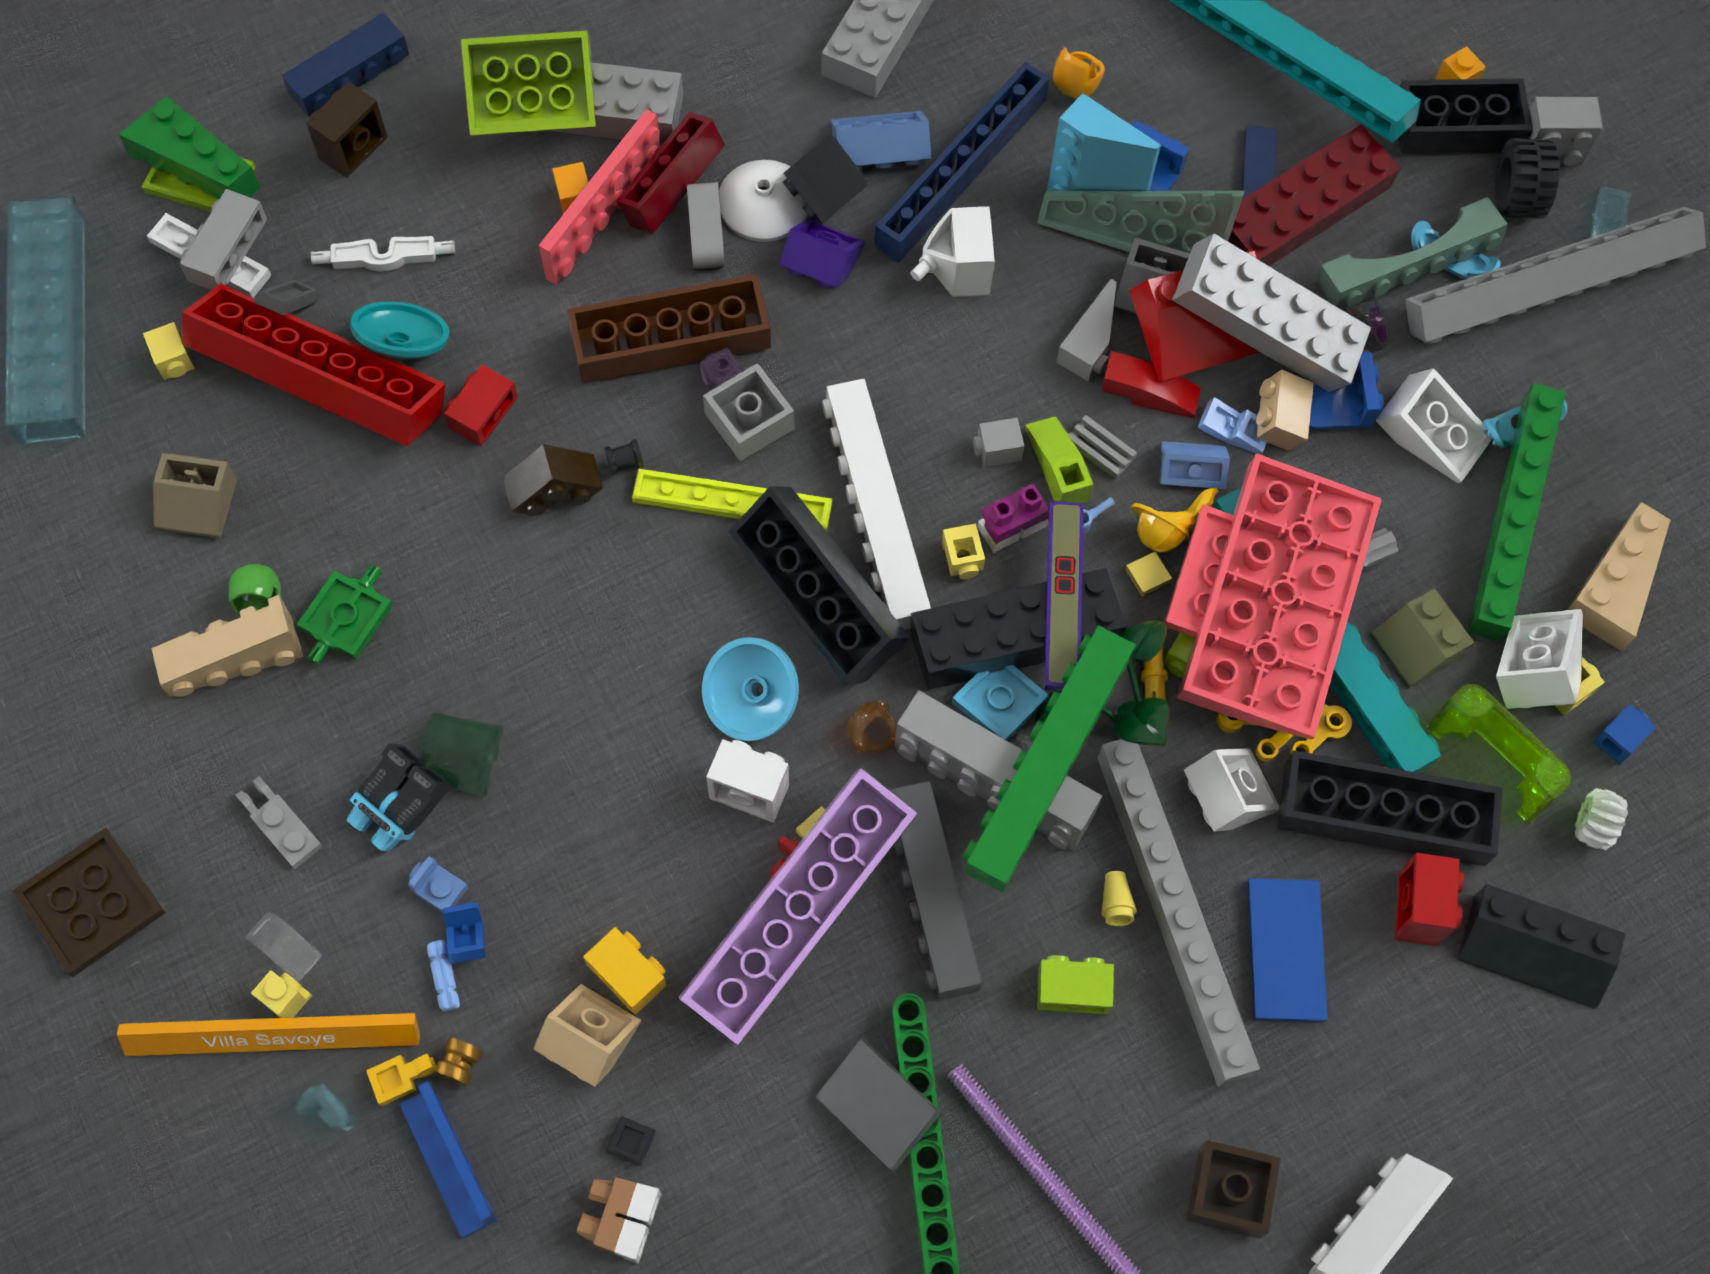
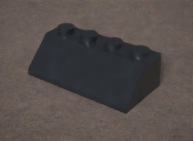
[1457,884,1626,1009]

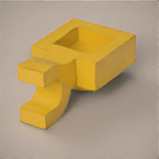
[366,1054,437,1106]

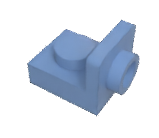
[408,856,469,913]

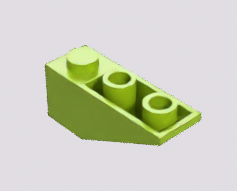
[1025,416,1094,503]

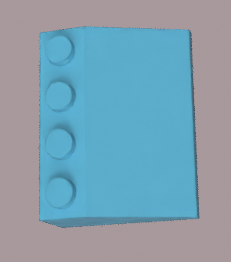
[1047,93,1161,191]

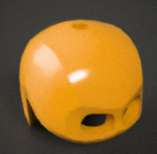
[1053,47,1105,99]

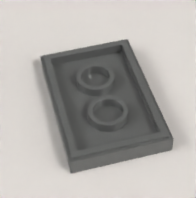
[816,1039,941,1171]

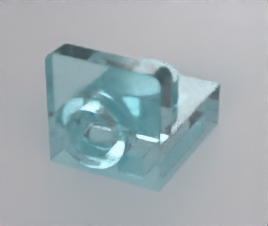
[294,1083,358,1132]

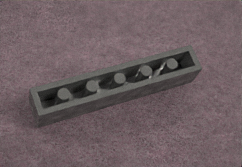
[889,781,982,1001]

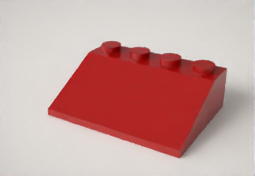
[1129,251,1261,382]

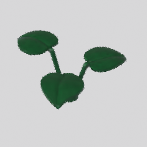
[1035,620,1170,746]

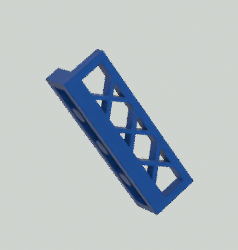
[399,1081,497,1239]

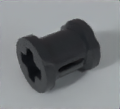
[604,439,644,475]

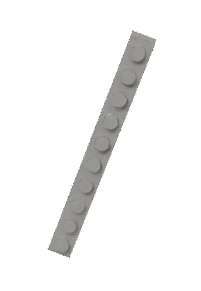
[1405,207,1706,343]
[1097,739,1260,1088]

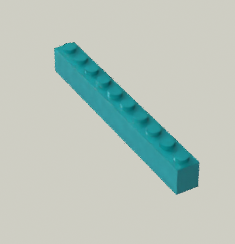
[1168,0,1421,143]
[1214,487,1442,773]

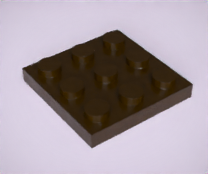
[13,828,166,978]

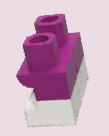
[977,484,1049,553]

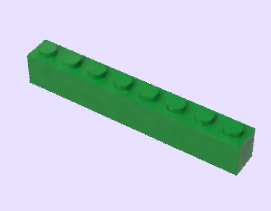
[1467,383,1566,641]
[962,625,1136,893]

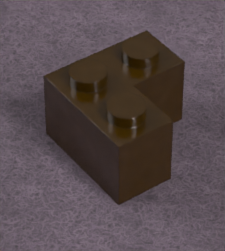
[503,444,603,516]

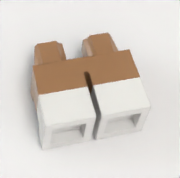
[576,1177,661,1264]

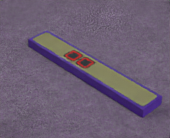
[1044,501,1083,691]

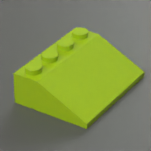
[461,31,596,136]

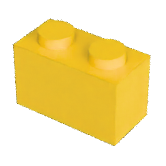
[583,927,667,1015]

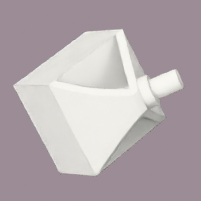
[910,206,995,297]

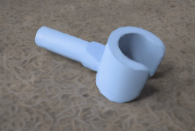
[1083,497,1115,534]

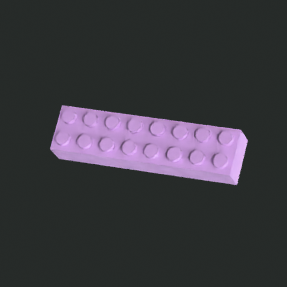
[678,768,917,1045]

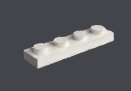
[147,213,271,298]

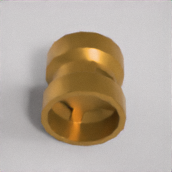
[434,1038,483,1087]

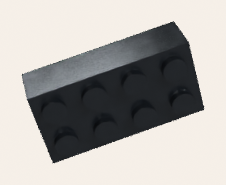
[1399,78,1533,154]

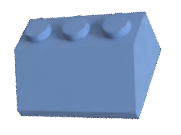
[831,111,931,170]

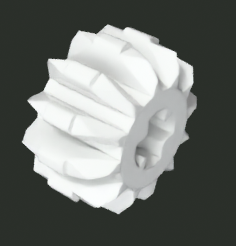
[1575,788,1628,850]

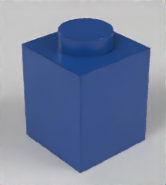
[1593,704,1656,765]

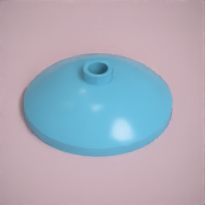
[702,637,799,741]

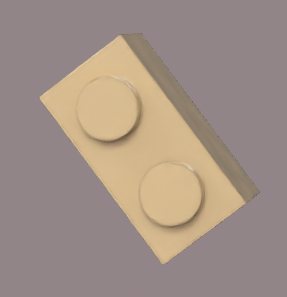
[1256,370,1314,451]

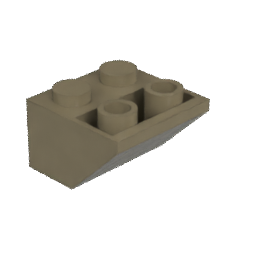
[153,453,237,539]

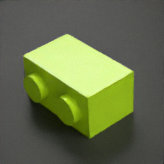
[1037,955,1114,1015]

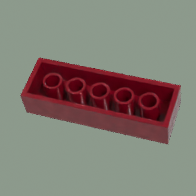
[1228,124,1401,266]

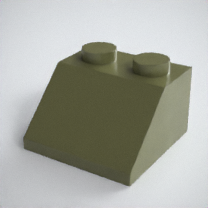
[1370,588,1474,689]

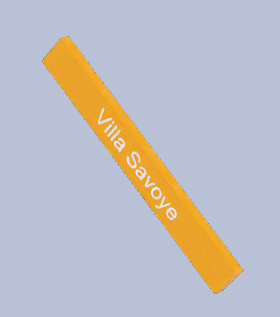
[117,1013,420,1056]

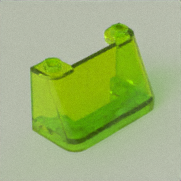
[1427,684,1572,824]

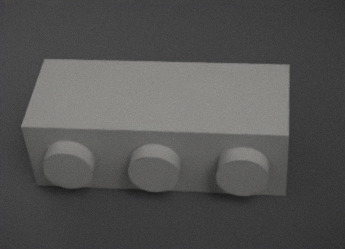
[179,189,267,290]

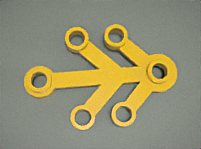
[1216,703,1352,762]

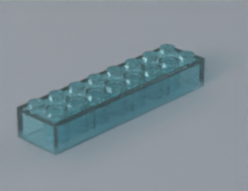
[5,195,85,444]

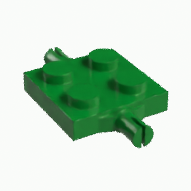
[296,564,393,665]

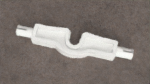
[311,236,455,272]

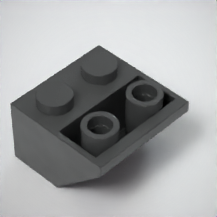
[1113,238,1190,317]

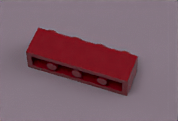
[616,112,725,234]

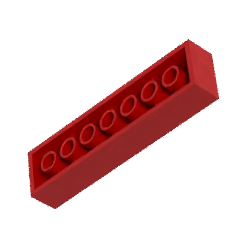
[182,283,446,446]

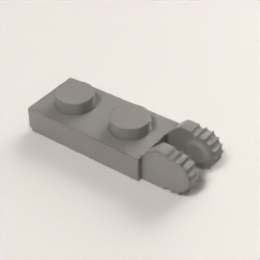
[235,776,323,869]

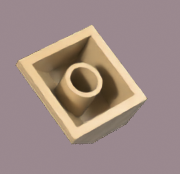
[534,984,641,1087]

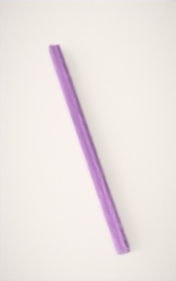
[947,1064,1143,1274]

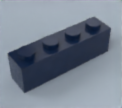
[282,13,409,117]

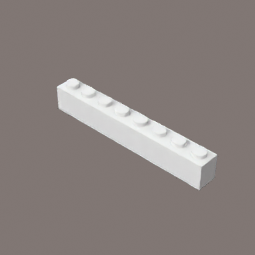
[822,378,931,630]

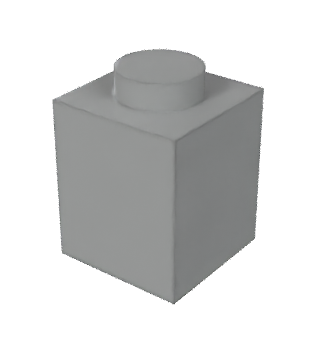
[973,418,1025,467]

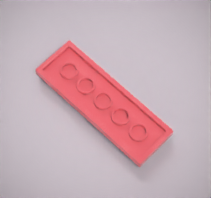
[539,109,661,285]

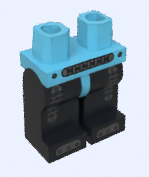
[347,743,452,851]

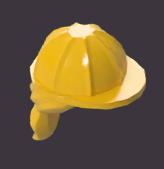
[1131,488,1219,552]

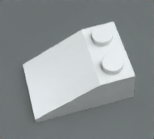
[1376,368,1492,483]
[1496,609,1583,709]

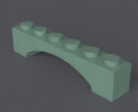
[1317,197,1508,309]

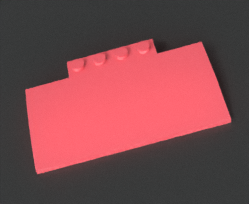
[1164,453,1382,740]

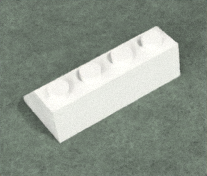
[1309,1154,1453,1274]

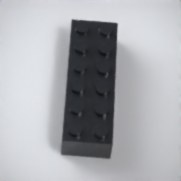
[728,486,910,685]
[910,568,1127,690]
[1277,750,1503,866]

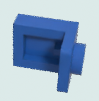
[443,902,486,964]

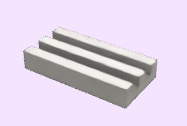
[1068,415,1137,479]

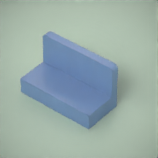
[1159,441,1230,489]

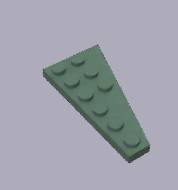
[1037,191,1245,253]

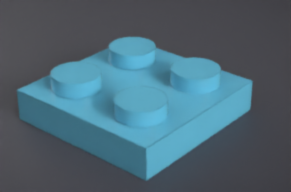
[952,665,1049,741]

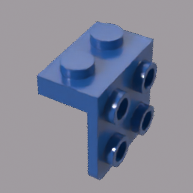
[1132,120,1190,191]
[1300,352,1384,430]

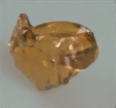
[847,700,897,753]

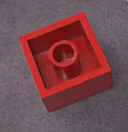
[1395,853,1464,946]

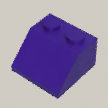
[779,219,866,288]

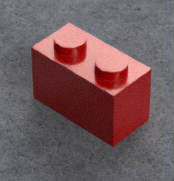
[444,364,518,447]

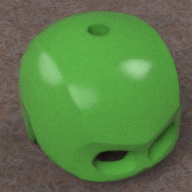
[228,564,281,616]

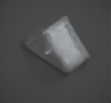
[244,911,323,982]

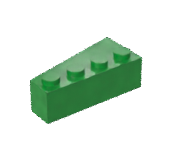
[119,96,260,199]

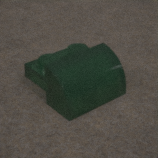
[420,712,504,796]

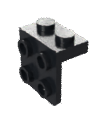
[782,136,868,223]

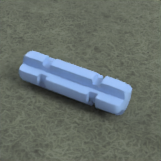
[427,940,460,1011]

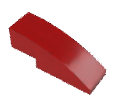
[1101,351,1201,418]

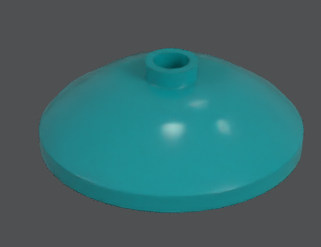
[350,301,449,360]

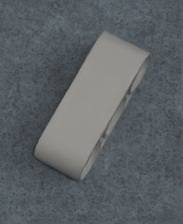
[687,182,725,269]

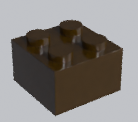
[306,81,388,178]
[1186,1140,1281,1239]

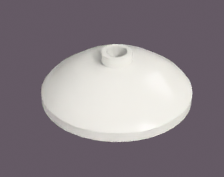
[719,160,808,242]

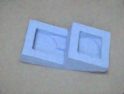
[1197,397,1267,454]

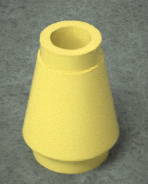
[1101,871,1137,926]

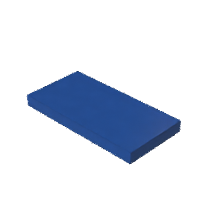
[1247,878,1328,1023]

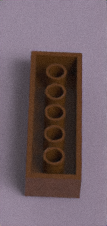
[567,274,771,384]

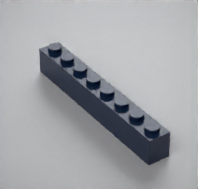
[874,62,1050,263]

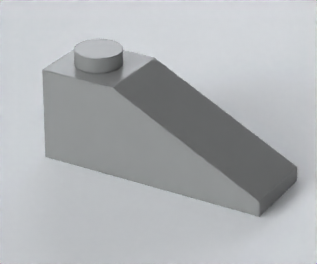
[1056,279,1116,382]

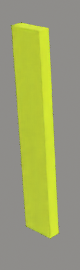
[632,468,832,531]

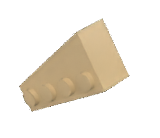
[1567,502,1670,652]
[151,595,304,697]

